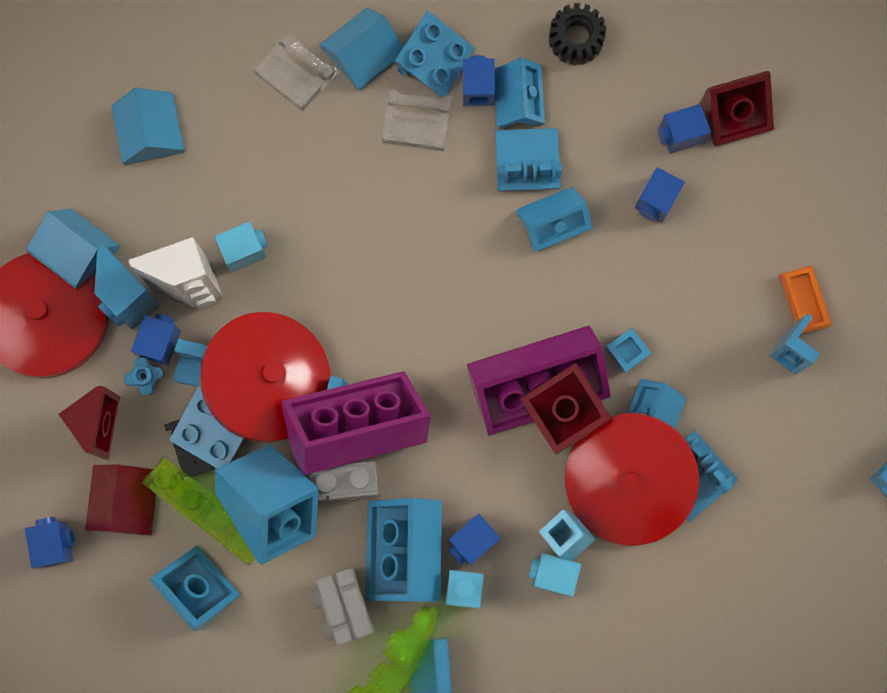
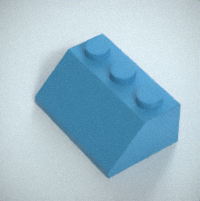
[365,498,442,602]

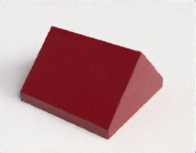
[699,71,774,146]
[520,363,612,455]
[58,386,120,460]
[85,464,159,536]

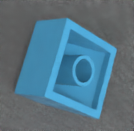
[95,244,160,330]

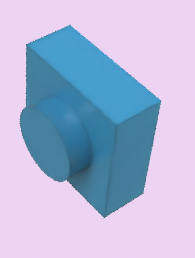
[605,328,652,374]

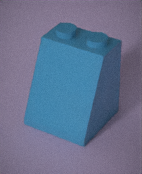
[215,444,319,565]

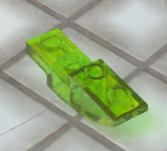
[142,456,255,566]
[349,606,440,693]

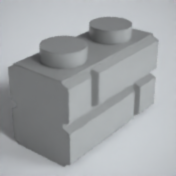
[309,461,380,503]
[311,568,375,646]

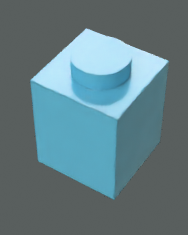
[214,221,268,272]
[539,509,596,561]
[528,553,581,597]
[446,570,484,608]

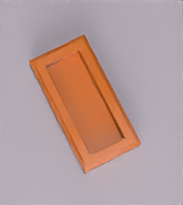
[779,265,832,335]

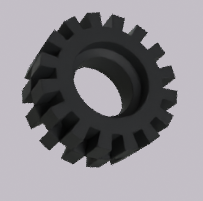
[549,3,606,65]

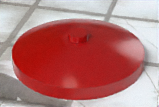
[0,253,109,378]
[199,312,331,443]
[565,412,699,546]

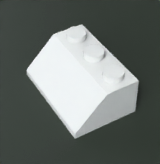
[128,237,222,308]

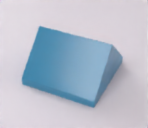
[319,8,403,91]
[111,88,185,165]
[26,209,120,289]
[149,546,240,631]

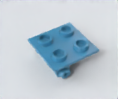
[395,10,475,98]
[495,128,562,191]
[169,384,243,469]
[685,430,738,522]

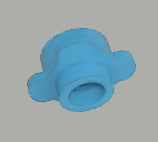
[124,357,163,396]

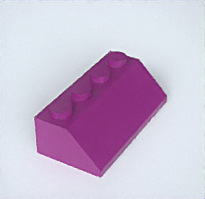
[466,325,611,436]
[281,371,431,475]

